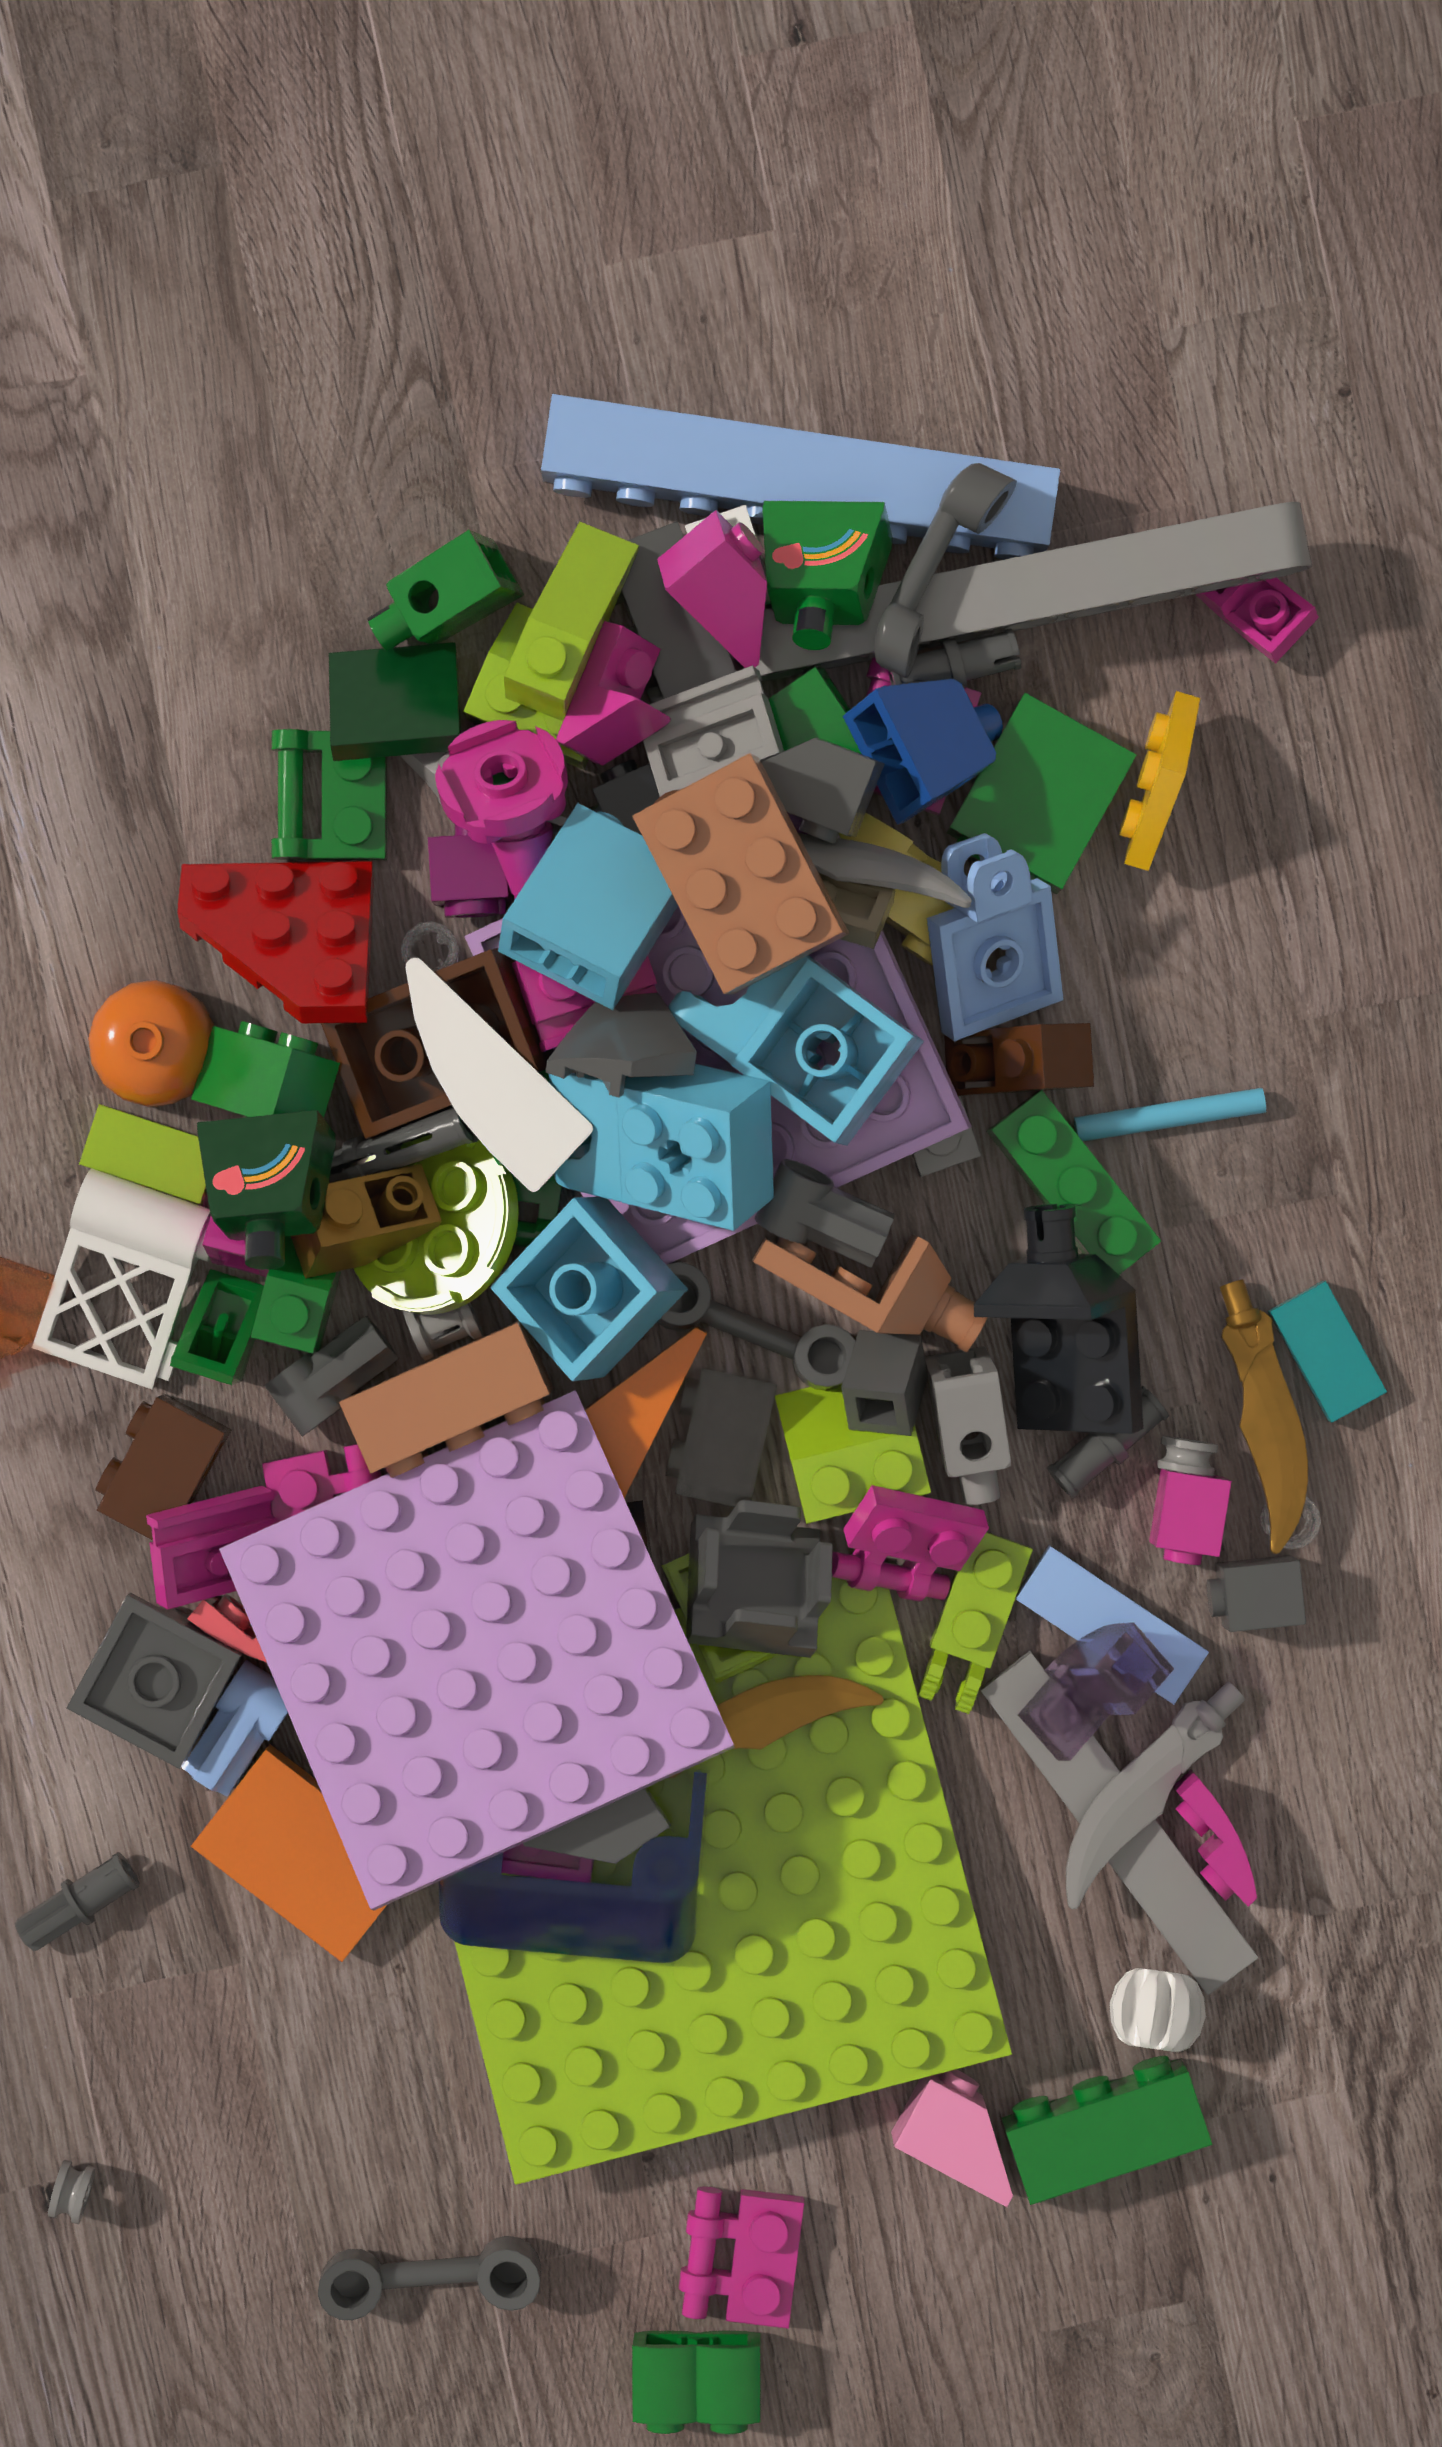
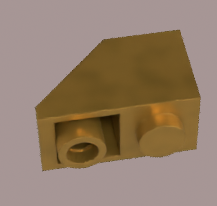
[291,1164,442,1279]

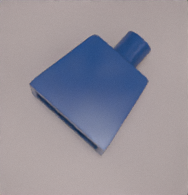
[843,679,1003,825]

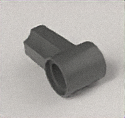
[755,1159,895,1268]
[264,1316,399,1437]

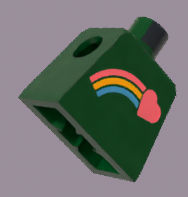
[197,1110,336,1270]

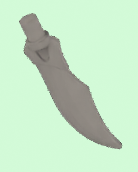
[798,833,972,908]
[1066,1682,1245,1909]

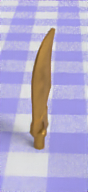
[1220,1279,1308,1554]
[669,1675,884,1778]

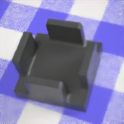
[686,1500,832,1658]
[66,1593,243,1769]

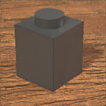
[841,1330,928,1436]
[1207,1555,1306,1632]

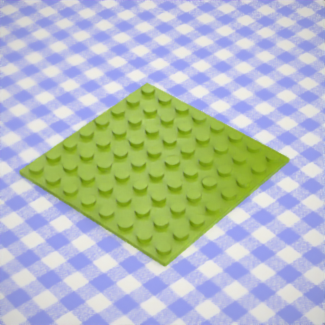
[439,1577,1012,2185]

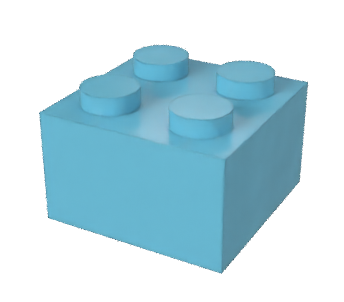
[490,1197,688,1381]

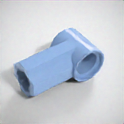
[182,1659,288,1797]

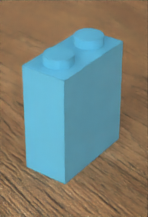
[498,803,678,1010]

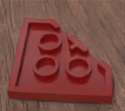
[177,861,374,1024]

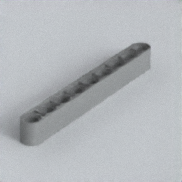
[755,502,1312,681]

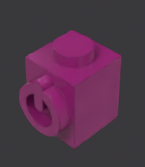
[428,825,511,918]

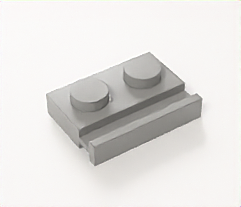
[643,665,784,797]

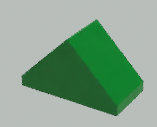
[170,1269,264,1385]

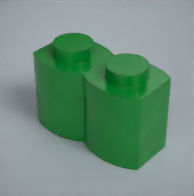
[632,2330,761,2434]

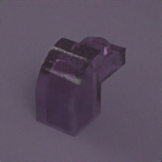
[1018,1622,1174,1761]

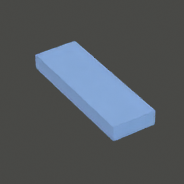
[1015,1545,1209,1705]

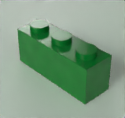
[986,1090,1161,1275]
[1002,2056,1213,2205]

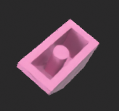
[891,2069,1013,2207]

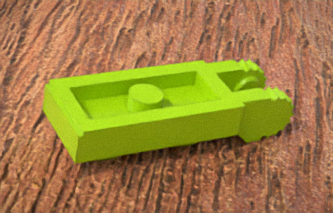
[918,1532,1033,1714]

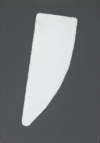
[405,958,593,1192]

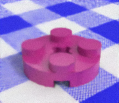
[435,720,568,844]

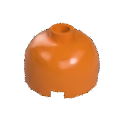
[88,980,214,1107]

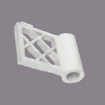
[32,1168,211,1389]

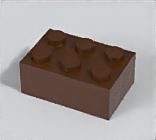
[321,948,554,1139]

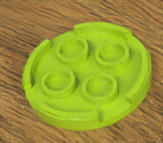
[354,1134,519,1315]

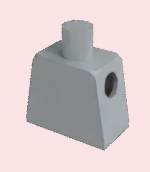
[925,1346,1011,1505]

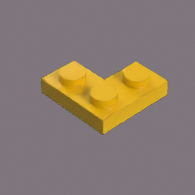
[1119,691,1200,871]

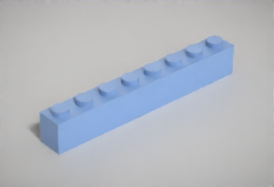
[541,394,1060,560]

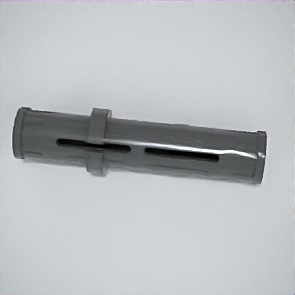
[328,1108,479,1184]

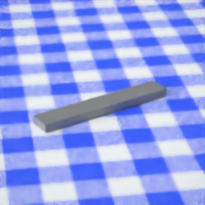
[980,1651,1258,1995]

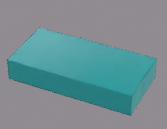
[1267,1281,1387,1423]

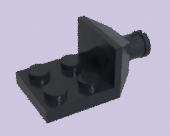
[974,1204,1144,1434]

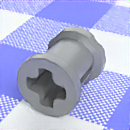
[403,1302,484,1361]

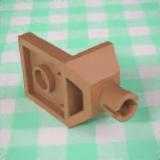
[752,1235,988,1353]

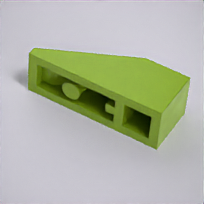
[504,521,639,721]

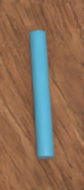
[1074,1088,1266,1141]

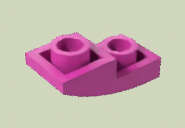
[1195,578,1319,664]
[1173,1769,1257,1907]

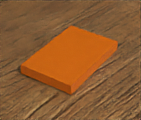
[190,1744,387,1962]

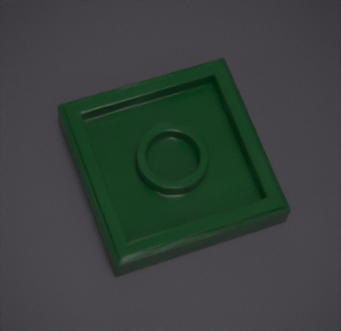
[329,642,461,761]

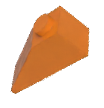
[585,1326,707,1498]

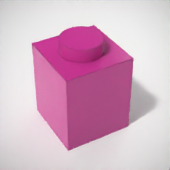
[1149,1469,1231,1565]

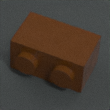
[95,1394,232,1540]

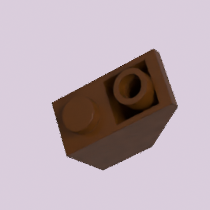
[944,1023,1094,1096]

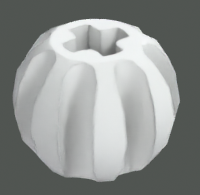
[1110,1968,1206,2052]

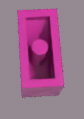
[657,510,767,668]

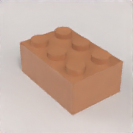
[632,753,850,995]
[339,1321,554,1478]

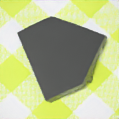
[546,993,697,1098]

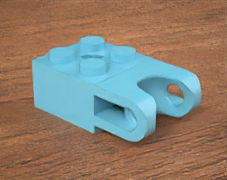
[668,955,924,1146]
[548,1064,774,1231]

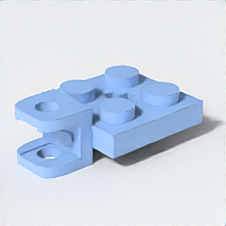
[927,833,1063,1041]

